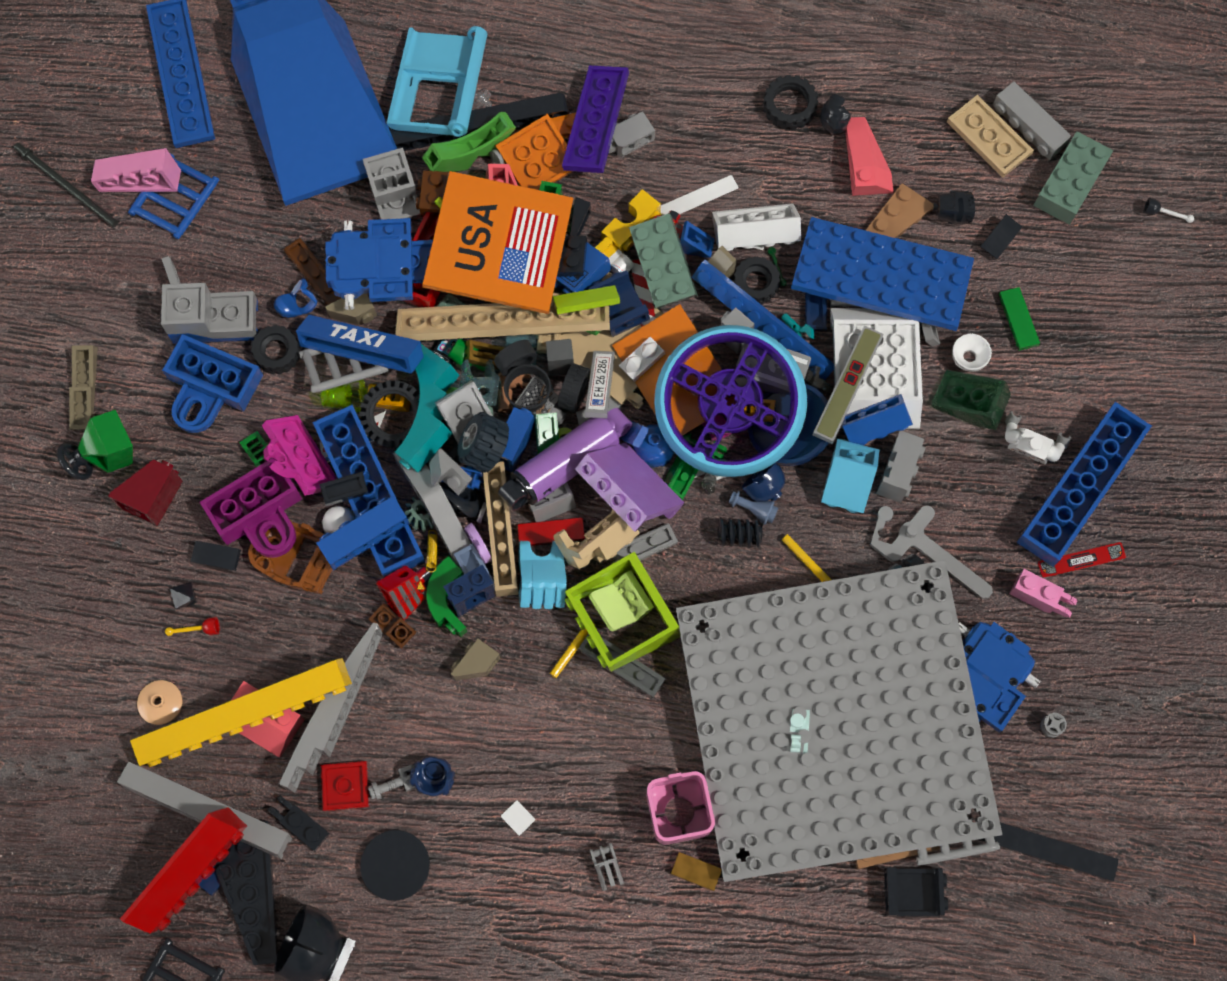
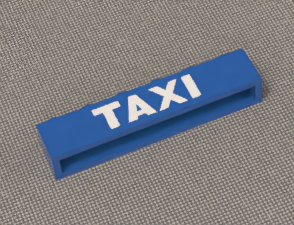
[296,315,423,374]

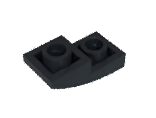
[980,214,1022,259]
[191,541,241,571]

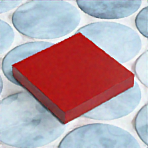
[321,761,369,811]

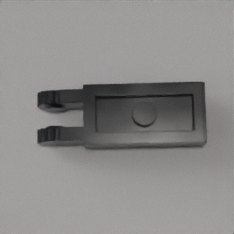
[268,795,330,852]

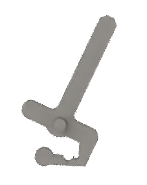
[870,506,993,599]

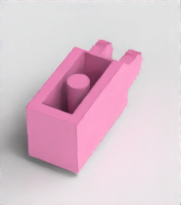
[1009,569,1077,617]

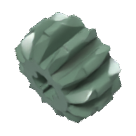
[404,497,434,532]

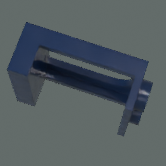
[443,564,496,617]

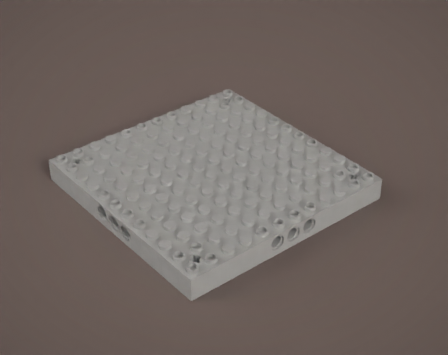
[676,560,1002,882]

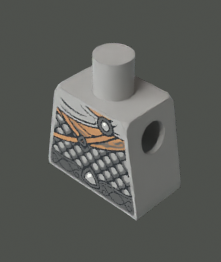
[512,375,566,424]

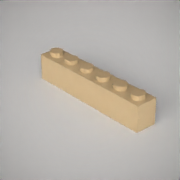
[483,462,518,597]

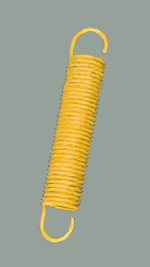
[426,530,437,572]

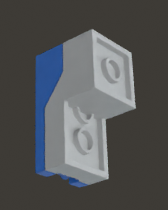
[161,283,258,344]

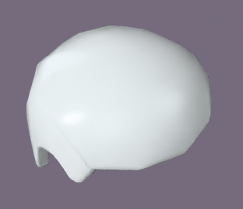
[322,506,356,534]

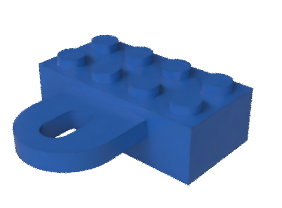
[162,334,263,433]

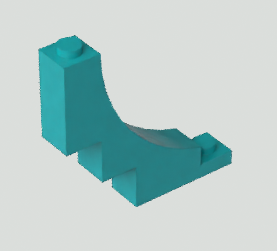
[395,344,460,473]

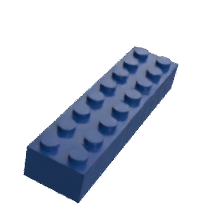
[1017,402,1152,567]
[313,405,425,578]

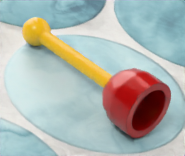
[165,617,220,636]

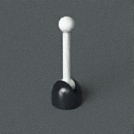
[1143,197,1194,223]

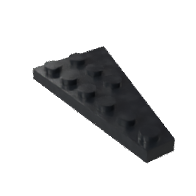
[214,821,278,966]

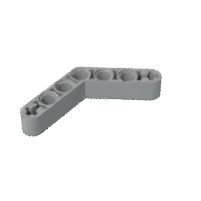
[392,452,471,567]

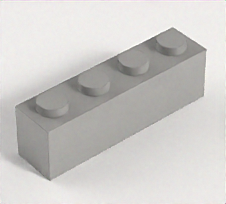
[992,82,1072,160]

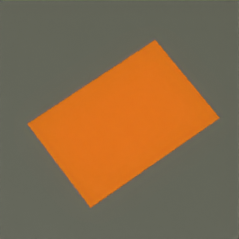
[612,304,736,436]

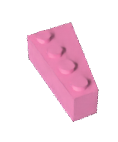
[91,148,181,192]

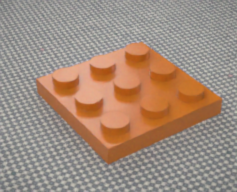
[495,114,573,190]

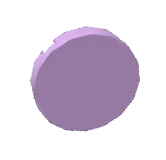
[464,523,492,564]

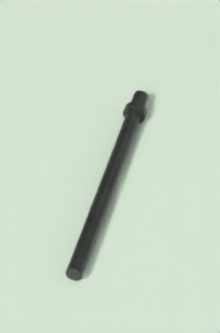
[14,142,118,228]

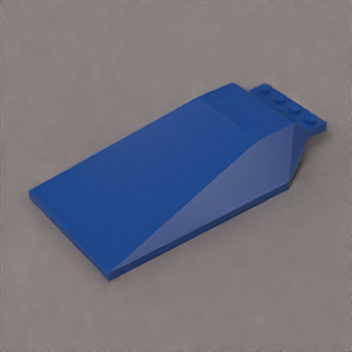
[230,0,397,206]

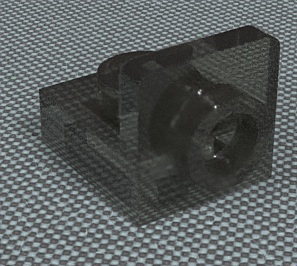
[804,366,834,397]

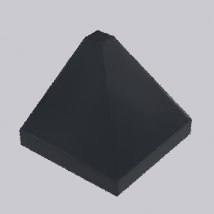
[170,582,197,610]

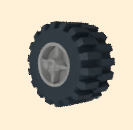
[457,412,509,473]

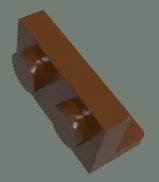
[416,170,449,217]

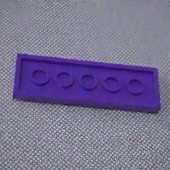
[562,65,629,173]

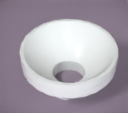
[952,334,992,372]

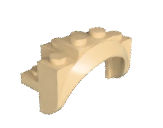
[554,509,639,569]

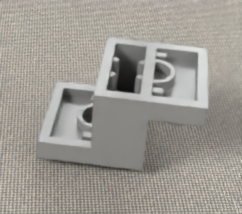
[363,148,421,219]

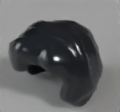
[820,93,851,135]

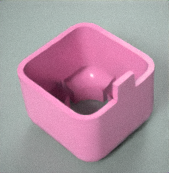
[646,772,715,845]

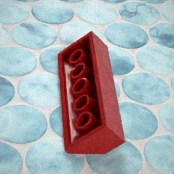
[120,807,247,934]

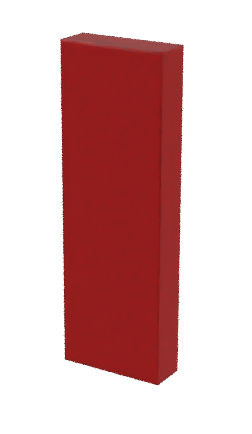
[518,517,585,546]

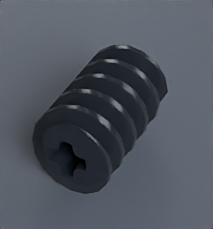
[717,517,763,548]

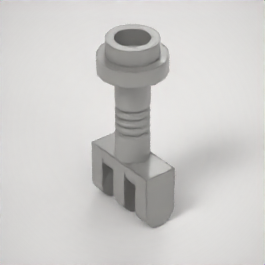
[368,764,416,800]

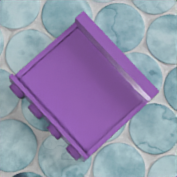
[575,443,685,532]

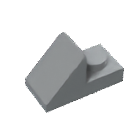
[429,449,472,495]

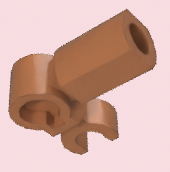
[497,372,531,413]

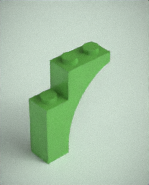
[422,112,516,172]

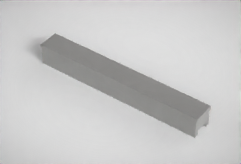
[117,762,292,859]

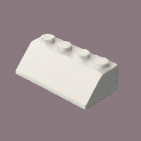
[712,204,801,251]

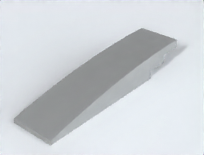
[279,623,383,793]

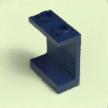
[589,270,650,337]

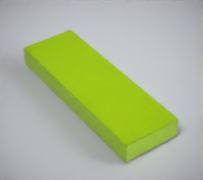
[553,285,620,314]

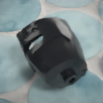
[933,190,975,225]

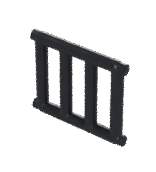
[141,938,226,981]

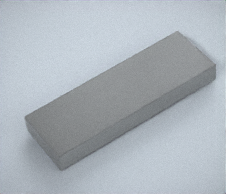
[613,523,678,562]

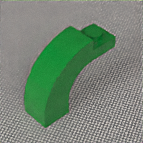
[427,556,467,637]

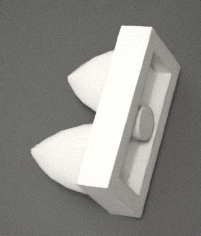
[619,337,666,382]

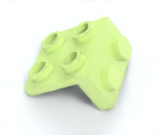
[589,571,654,631]

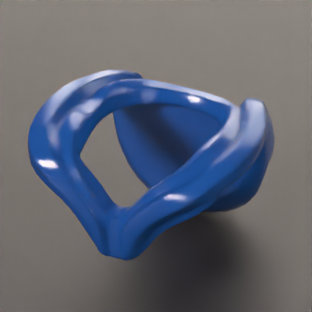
[274,279,317,318]

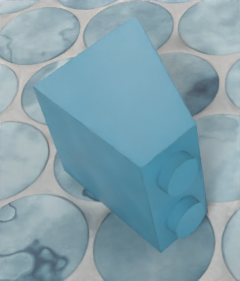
[821,439,879,513]

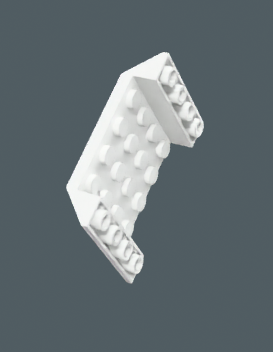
[830,308,923,429]

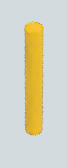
[782,534,832,582]
[550,623,595,678]

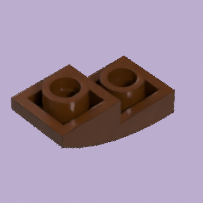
[368,603,417,649]

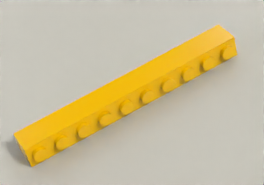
[130,658,352,768]

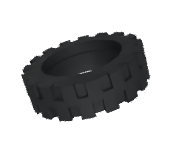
[763,75,818,130]

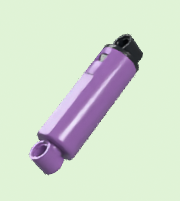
[498,408,632,511]

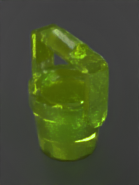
[321,379,367,412]

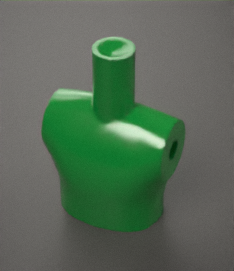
[447,338,486,371]

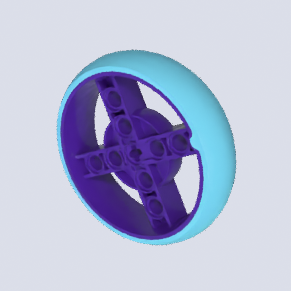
[654,325,807,477]

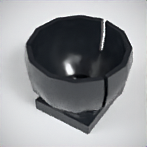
[274,905,356,981]

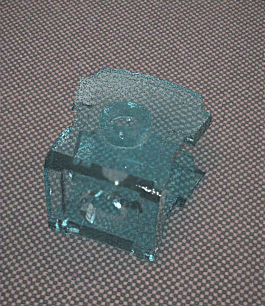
[459,359,501,406]

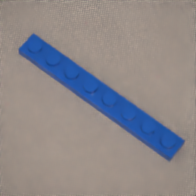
[692,260,834,383]

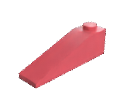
[845,117,893,196]

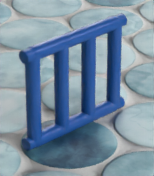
[128,153,219,240]

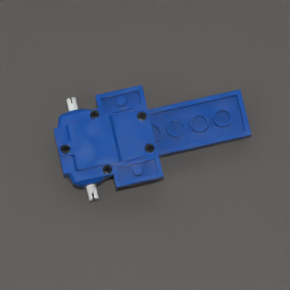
[325,218,433,310]
[959,622,1041,733]

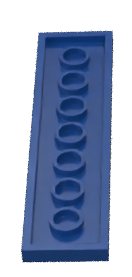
[146,0,215,148]

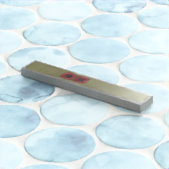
[813,326,884,444]

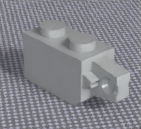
[608,111,655,156]

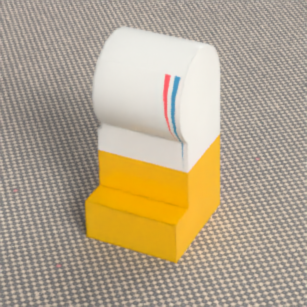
[595,237,634,274]

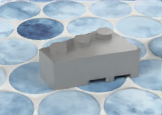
[876,431,926,503]

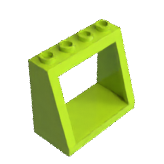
[565,551,681,672]

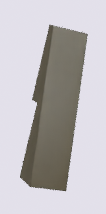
[69,345,98,430]

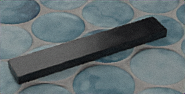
[978,822,1119,882]

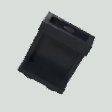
[884,867,948,917]

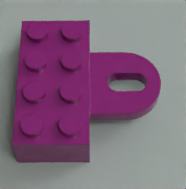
[200,458,302,558]

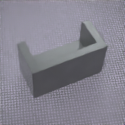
[546,339,574,377]

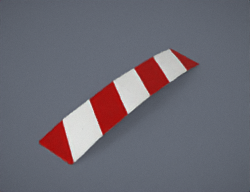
[632,259,656,327]

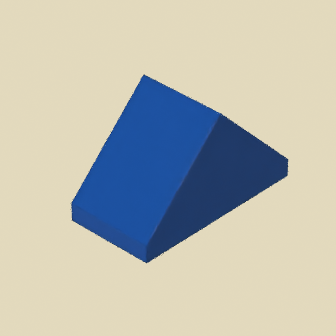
[680,221,715,258]

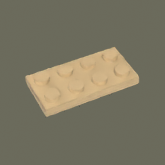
[947,95,1034,178]

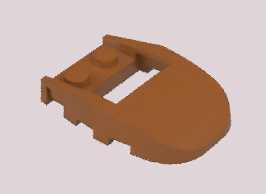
[248,520,332,594]

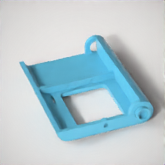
[387,26,488,137]

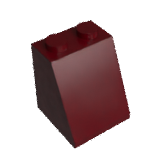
[108,459,183,526]

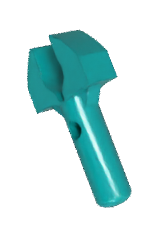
[781,313,814,339]

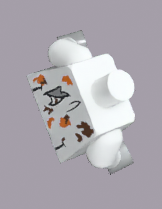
[1005,411,1071,465]

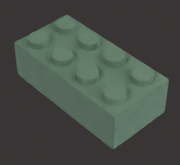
[1033,131,1113,225]
[629,214,698,309]

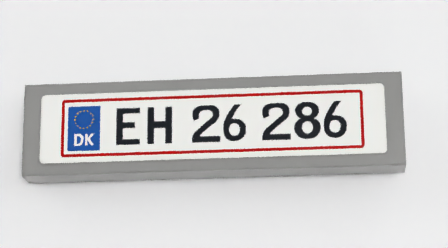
[585,351,615,418]

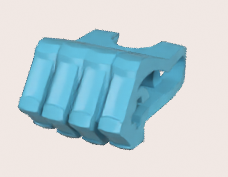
[518,541,566,609]

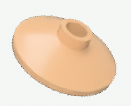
[137,680,183,725]

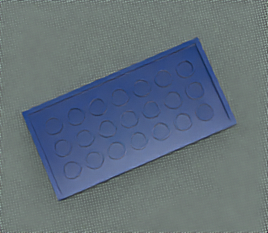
[791,217,974,331]

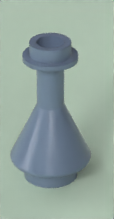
[729,491,778,525]

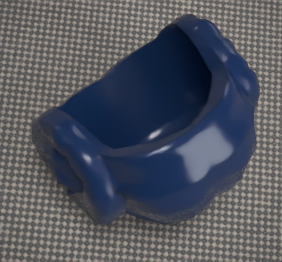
[409,756,455,797]

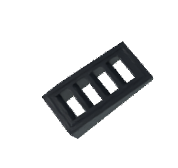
[570,197,591,236]

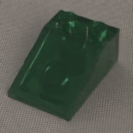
[931,370,1011,430]

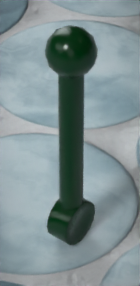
[767,247,787,287]

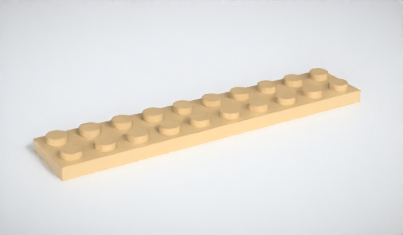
[395,300,610,341]

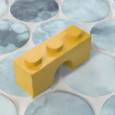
[601,189,661,253]

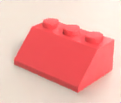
[231,681,305,758]

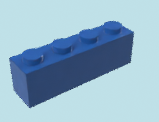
[316,496,409,570]

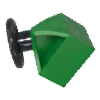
[57,409,133,480]

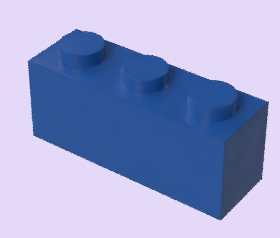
[842,394,913,445]

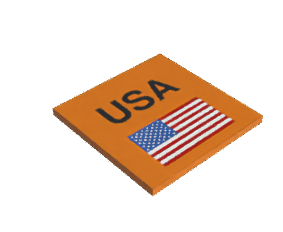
[423,171,573,314]

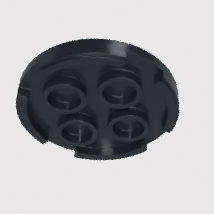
[360,830,430,901]

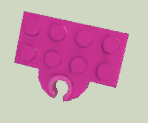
[262,415,337,496]

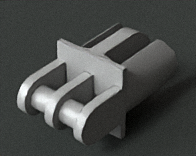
[589,843,624,891]

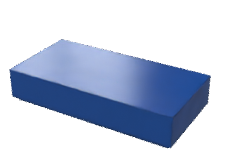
[619,420,649,448]

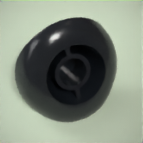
[440,482,483,518]

